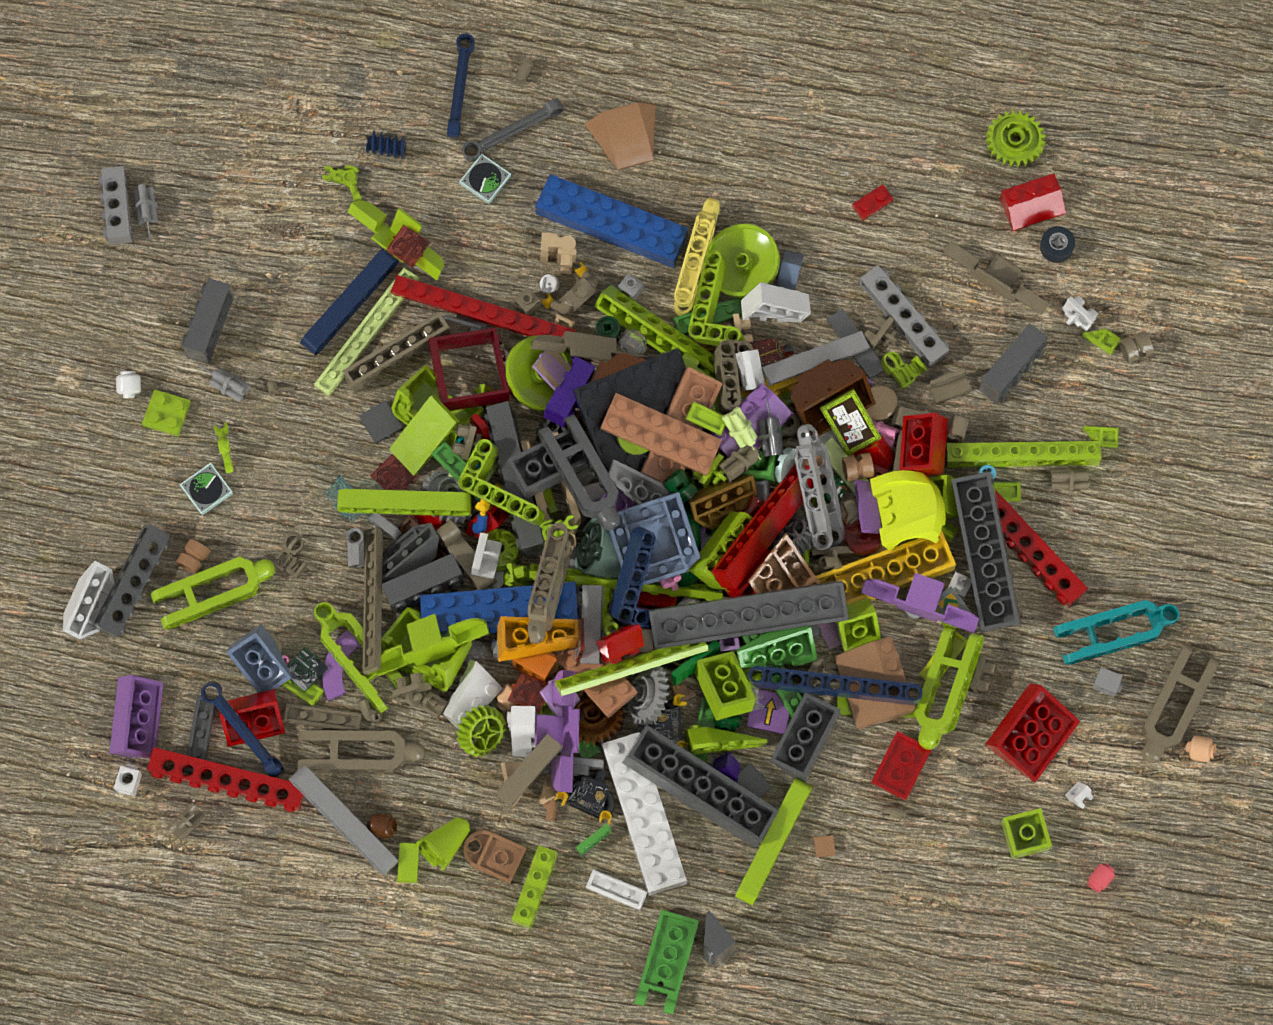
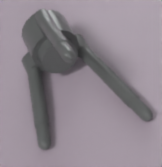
[444,314,487,331]

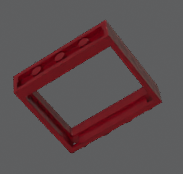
[429,327,513,411]

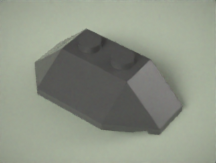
[382,523,439,584]

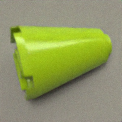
[416,817,470,871]

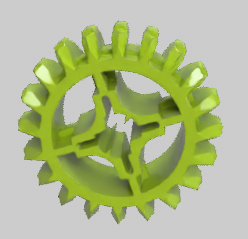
[456,705,507,757]

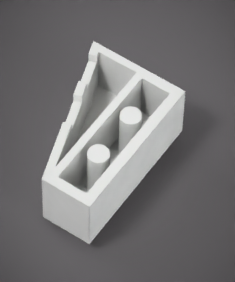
[741,282,811,322]

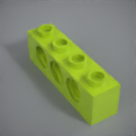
[511,845,558,929]

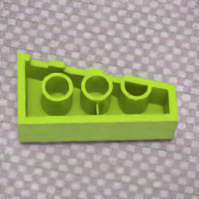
[688,511,752,590]

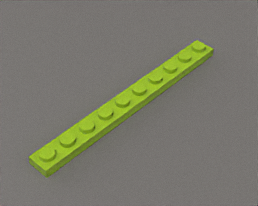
[529,563,723,601]

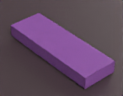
[854,480,881,534]

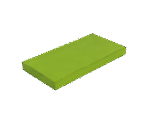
[389,395,460,476]

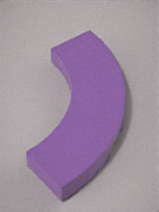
[323,630,361,702]

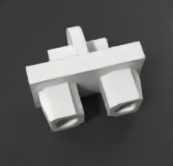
[1062,296,1098,332]

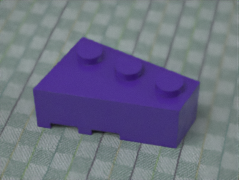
[544,356,595,428]

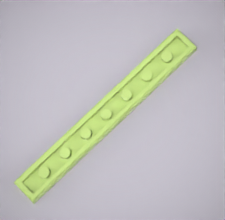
[314,268,420,397]

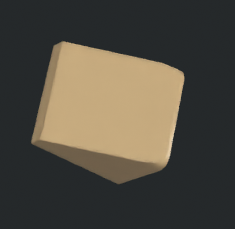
[554,313,577,329]

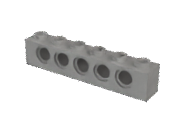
[859,265,949,369]

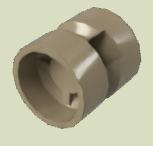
[1119,331,1154,363]

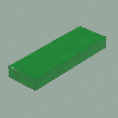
[671,640,721,687]

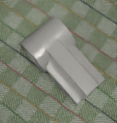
[346,528,365,568]

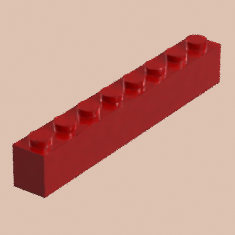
[712,464,814,590]

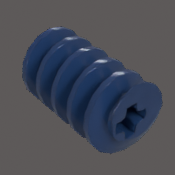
[366,131,406,160]

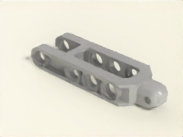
[794,424,846,550]

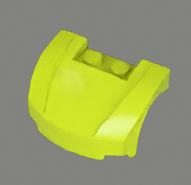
[870,470,946,551]

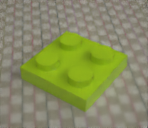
[142,389,191,437]

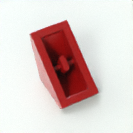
[854,435,895,470]

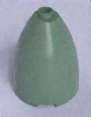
[575,518,623,579]

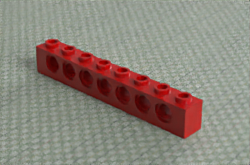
[995,489,1088,607]
[147,747,304,812]

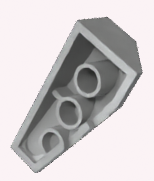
[608,460,673,505]

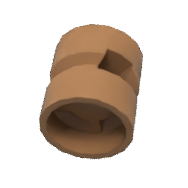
[842,453,874,481]
[176,539,211,574]

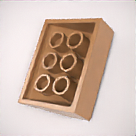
[834,636,915,730]

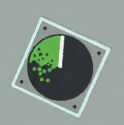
[459,153,511,204]
[179,463,233,516]

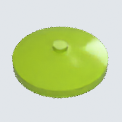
[706,224,780,298]
[506,336,573,411]

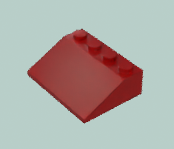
[985,683,1080,783]

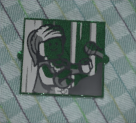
[287,647,328,693]

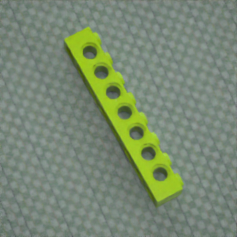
[594,285,727,379]
[945,441,1101,468]

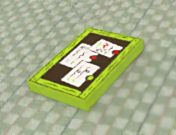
[820,388,881,456]

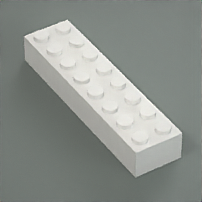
[602,732,687,896]

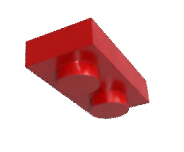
[852,184,894,221]

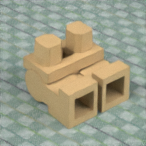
[540,232,577,274]

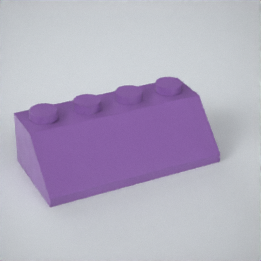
[710,383,793,458]
[109,675,163,759]

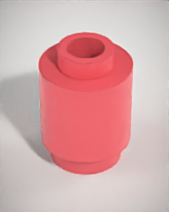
[1087,863,1115,893]

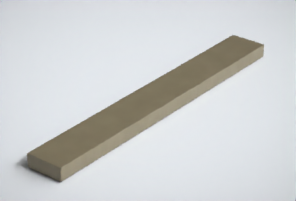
[363,528,383,674]

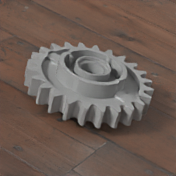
[421,469,478,524]
[625,666,669,725]

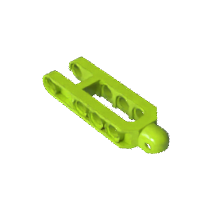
[150,557,275,630]
[314,602,403,714]
[914,626,984,750]

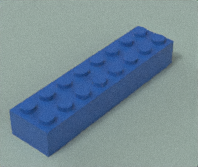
[535,174,688,268]
[420,582,579,637]

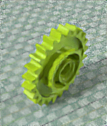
[985,110,1046,169]

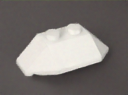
[63,561,115,639]

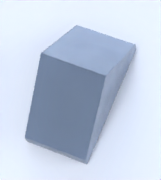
[777,251,804,291]

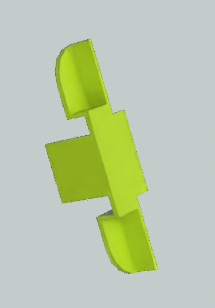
[348,200,444,280]
[377,614,489,676]

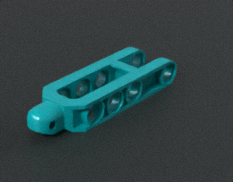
[1053,600,1180,665]

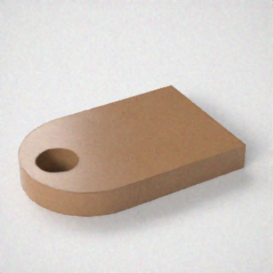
[463,830,527,885]

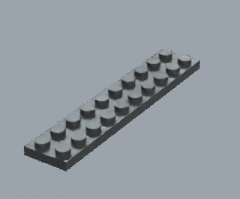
[649,580,849,649]

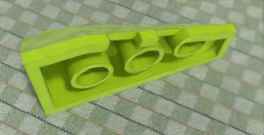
[685,725,768,755]

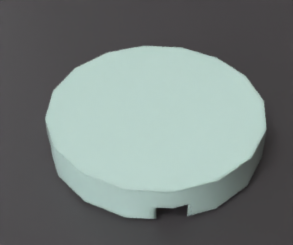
[775,447,796,483]

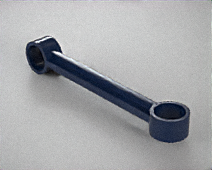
[447,33,475,138]
[201,681,284,778]

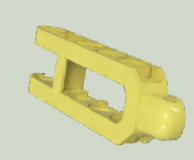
[674,197,720,316]

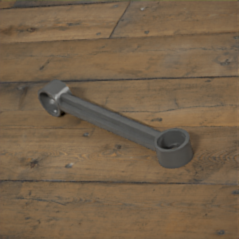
[462,98,564,162]

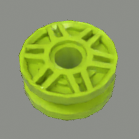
[487,529,519,572]

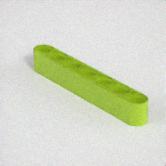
[337,489,471,516]
[735,777,813,906]

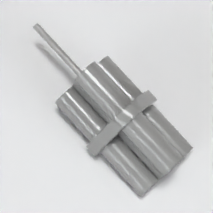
[133,184,158,240]
[198,364,251,402]

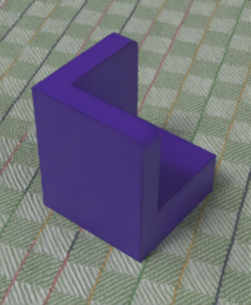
[712,752,741,782]

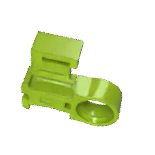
[881,352,927,391]

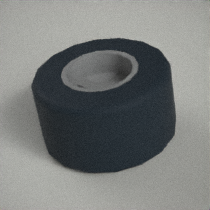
[1040,226,1075,263]

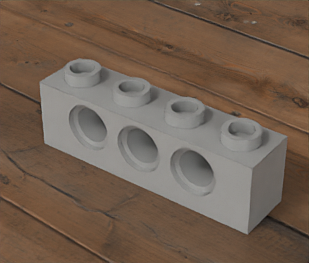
[99,166,132,245]

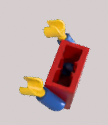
[464,483,510,538]

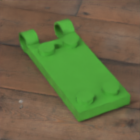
[634,910,699,1015]

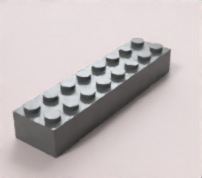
[485,401,545,559]
[951,472,1022,632]
[622,725,779,848]

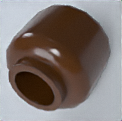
[367,813,397,839]

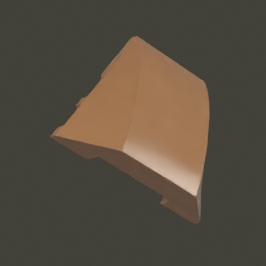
[584,103,656,171]
[748,534,821,593]

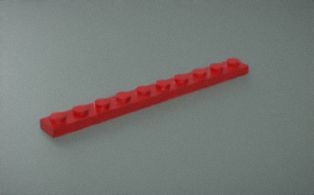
[391,275,576,348]

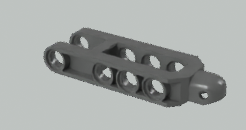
[538,415,620,530]

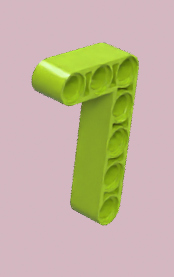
[688,250,745,346]
[458,439,545,525]

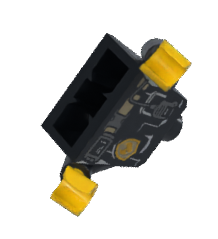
[638,694,689,748]
[554,770,615,825]

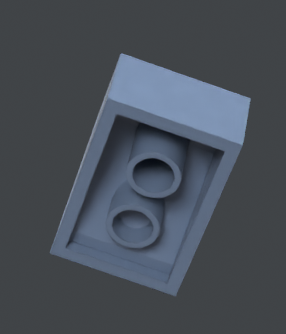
[226,624,292,693]

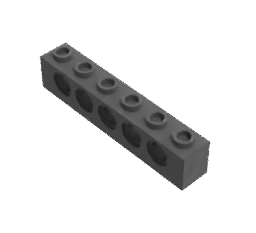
[92,524,170,637]

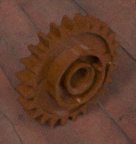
[574,690,624,746]

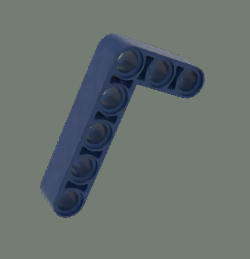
[609,527,656,629]

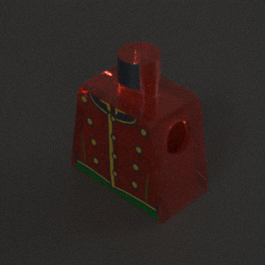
[749,338,794,367]

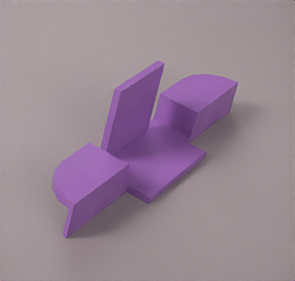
[861,573,979,633]
[535,670,580,793]

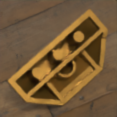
[689,475,757,530]

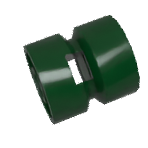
[596,316,620,344]
[662,468,698,503]

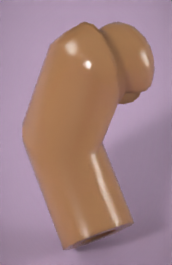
[538,795,558,822]

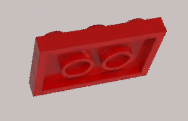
[871,731,932,801]

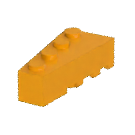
[497,616,579,662]

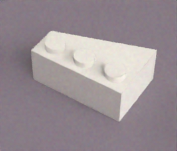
[443,659,503,729]
[507,706,536,757]

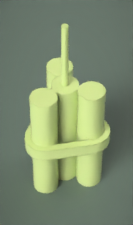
[722,406,761,460]

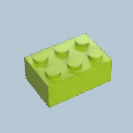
[694,651,756,720]

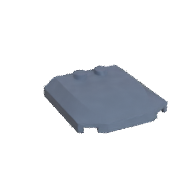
[609,492,700,584]

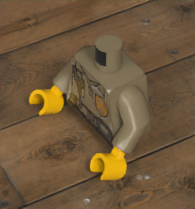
[540,262,598,316]

